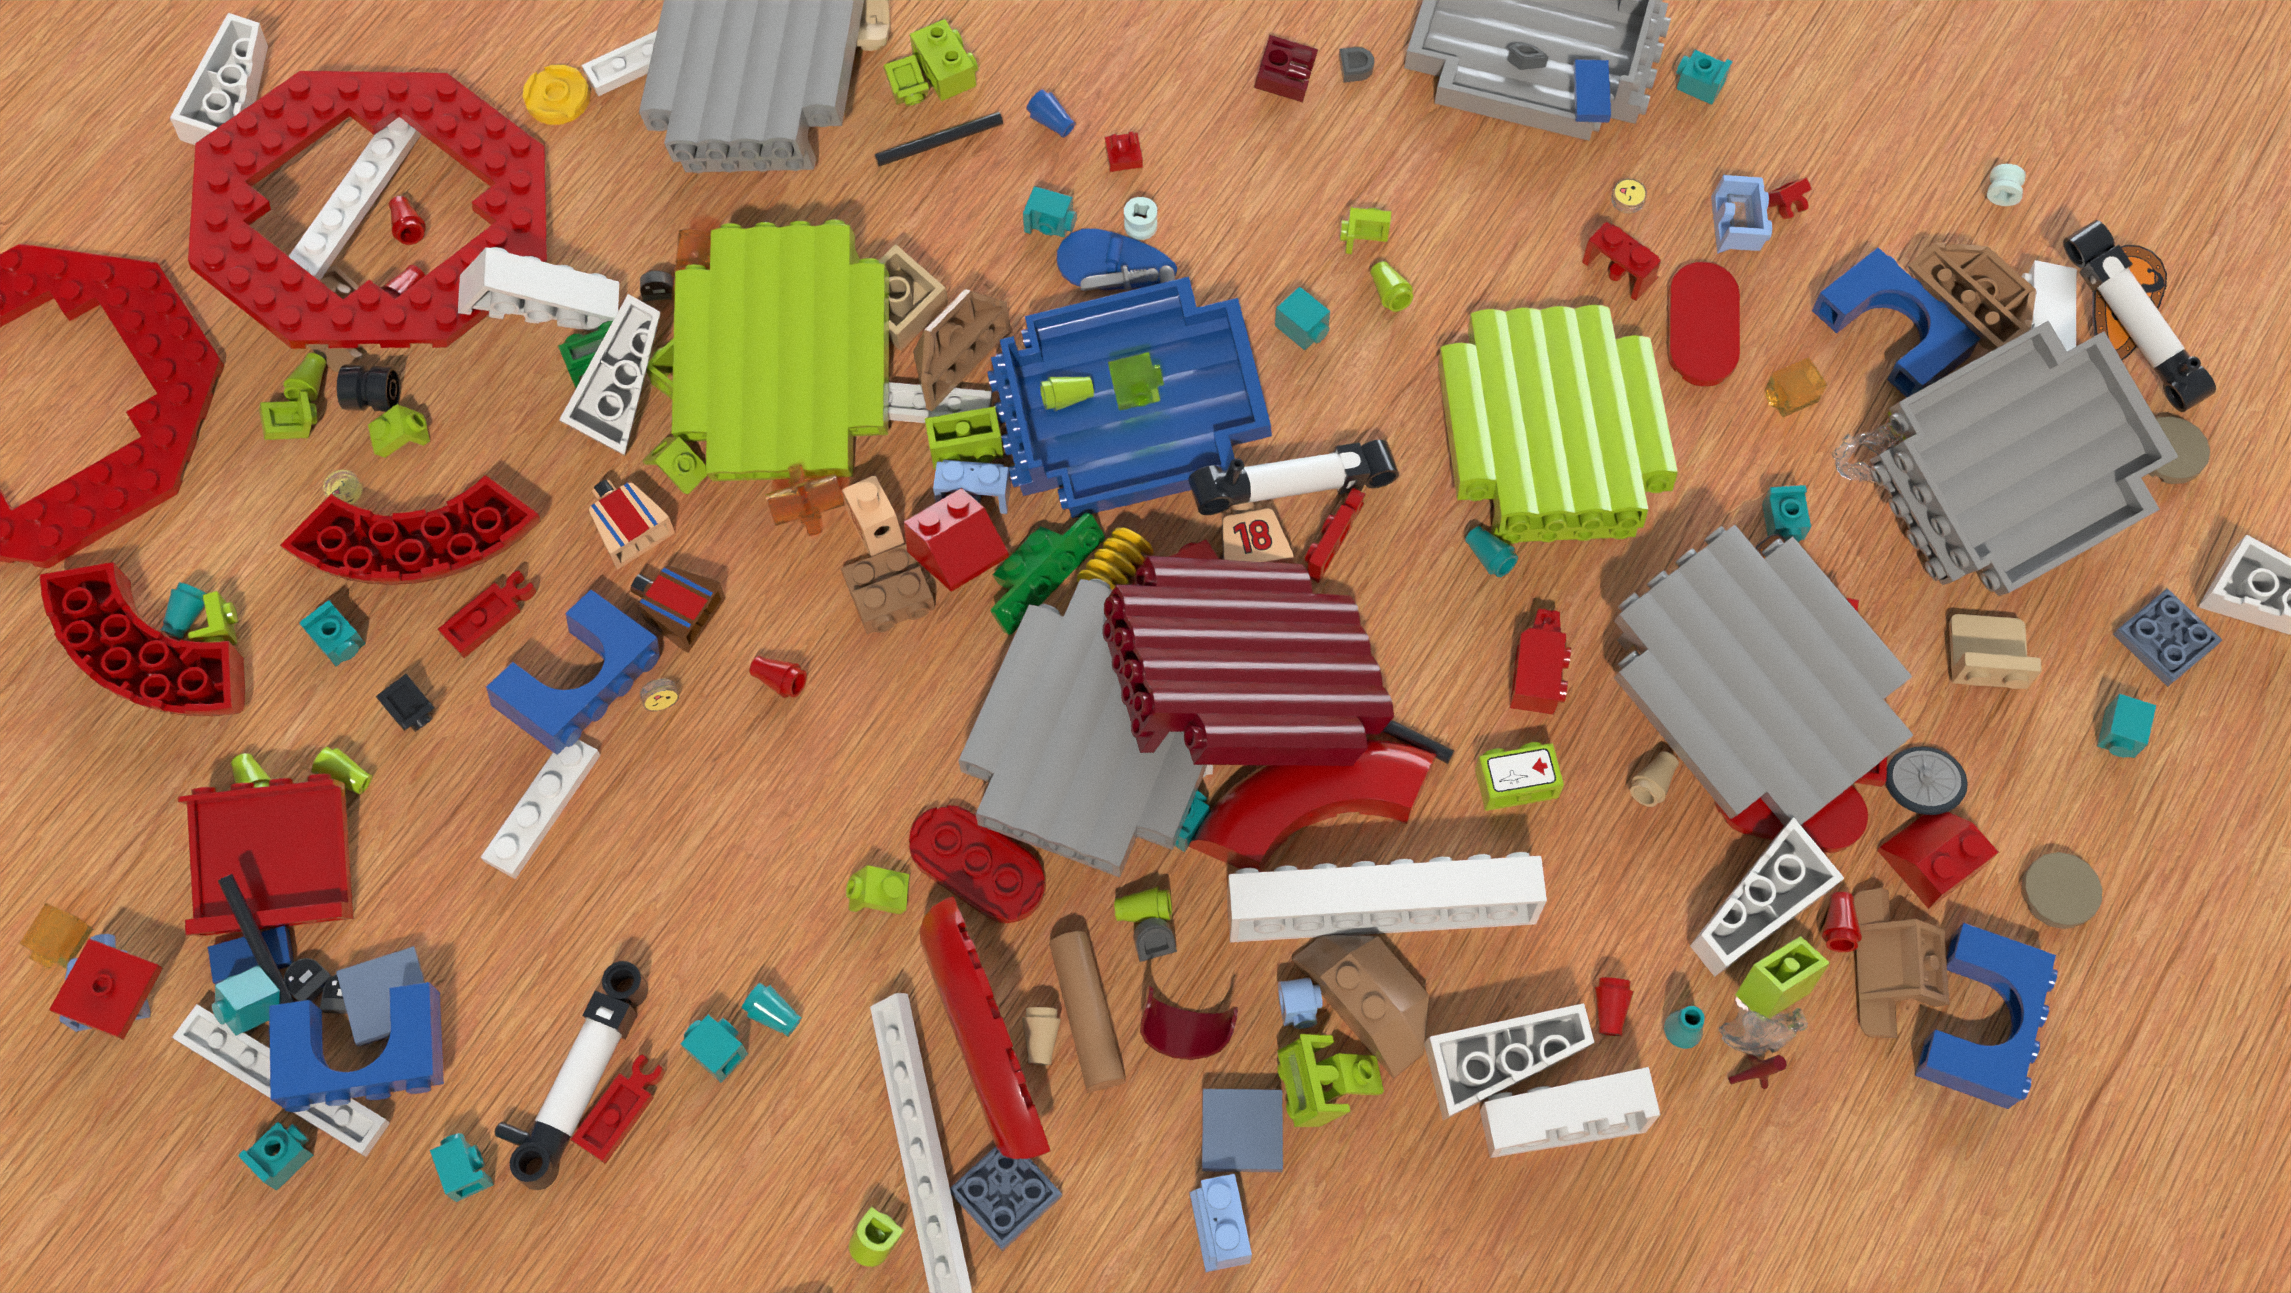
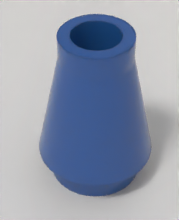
[1026,90,1076,138]

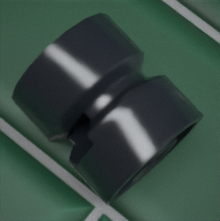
[337,364,401,412]

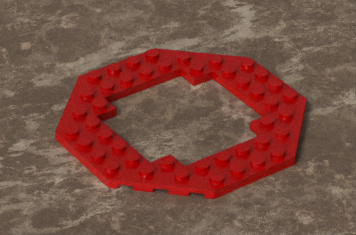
[188,71,547,349]
[0,244,225,569]

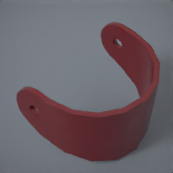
[1140,986,1238,1060]

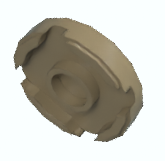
[2149,416,2210,484]
[2021,852,2103,929]

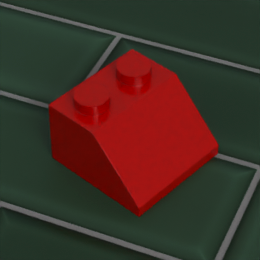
[904,488,1009,592]
[1877,812,1999,909]

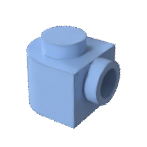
[1278,978,1322,1029]

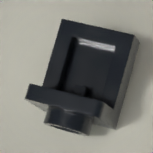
[376,674,435,732]

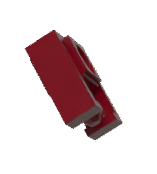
[1254,35,1318,102]

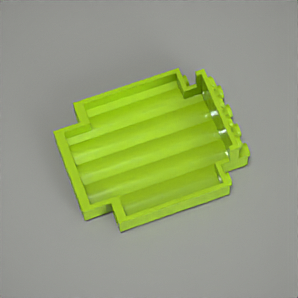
[672,219,889,481]
[1438,305,1678,544]

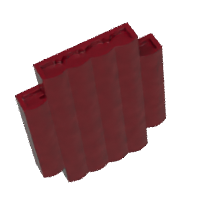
[1102,556,1394,766]

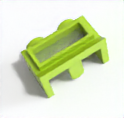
[1277,1034,1351,1127]

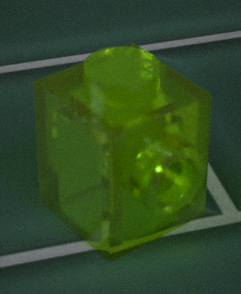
[1108,352,1164,411]

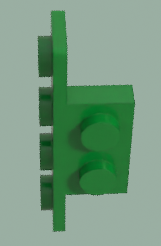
[991,513,1105,635]

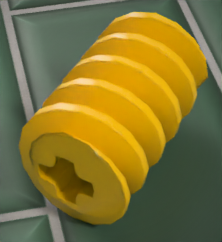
[1077,528,1154,590]

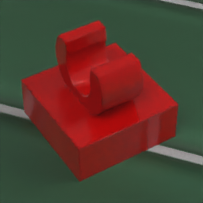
[1104,131,1143,172]
[1768,177,1812,219]

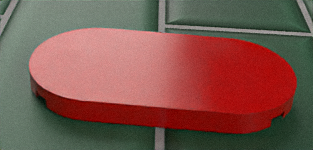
[1668,262,1740,387]
[1714,786,1868,853]
[909,805,1046,923]

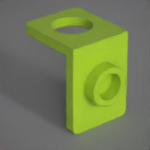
[646,338,674,399]
[642,436,707,494]
[1316,1053,1384,1103]

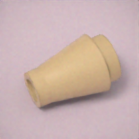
[1630,751,1679,807]
[1022,1007,1061,1065]

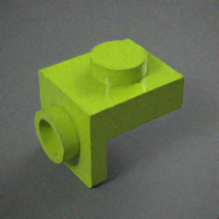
[883,55,929,107]
[1340,207,1391,254]
[259,391,317,440]
[368,404,430,458]
[188,591,238,645]
[846,865,909,914]

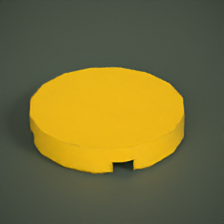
[522,65,591,125]

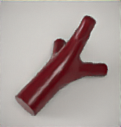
[1728,1053,1787,1089]

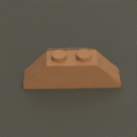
[1908,242,2037,351]
[913,289,1011,411]
[1292,935,1429,1079]

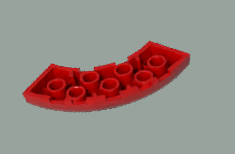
[280,475,541,585]
[39,562,245,716]
[1189,739,1436,872]
[919,896,1051,1159]

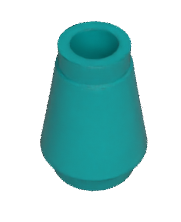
[1465,526,1518,577]
[161,582,207,639]
[741,983,802,1037]
[1664,1006,1705,1049]

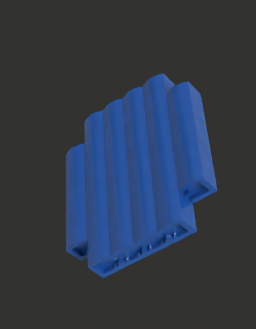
[988,277,1272,519]

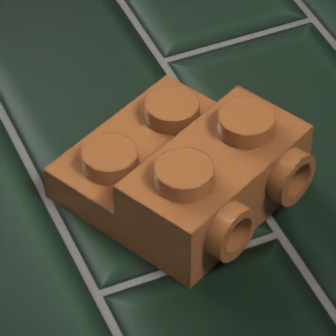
[841,544,935,635]

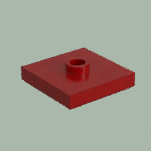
[49,938,163,1040]

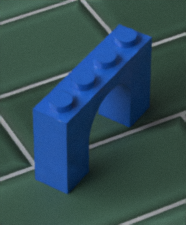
[1812,248,1981,397]
[486,590,660,755]
[1915,923,2058,1109]
[269,982,444,1112]

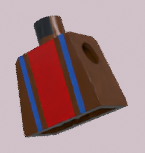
[631,566,726,653]

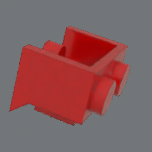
[1582,221,1661,301]

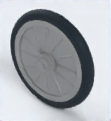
[1886,746,1968,815]

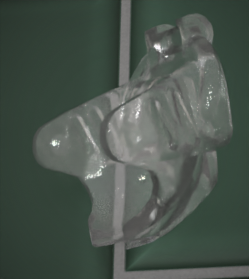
[1831,423,1904,484]
[1718,996,1808,1057]

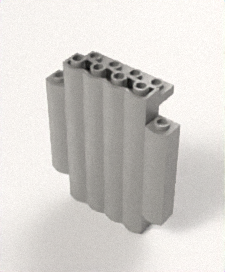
[639,0,864,173]
[1404,0,1671,141]
[1870,320,2178,596]
[1614,525,1913,826]
[958,579,1207,877]

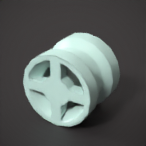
[1987,164,2026,206]
[1124,197,1157,240]

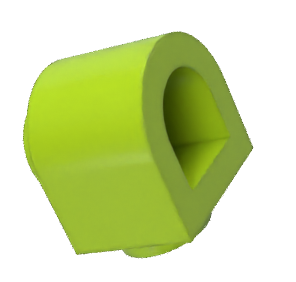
[849,1207,904,1267]

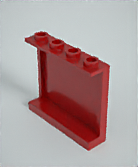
[178,774,354,937]

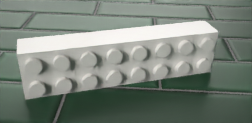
[1227,852,1547,943]

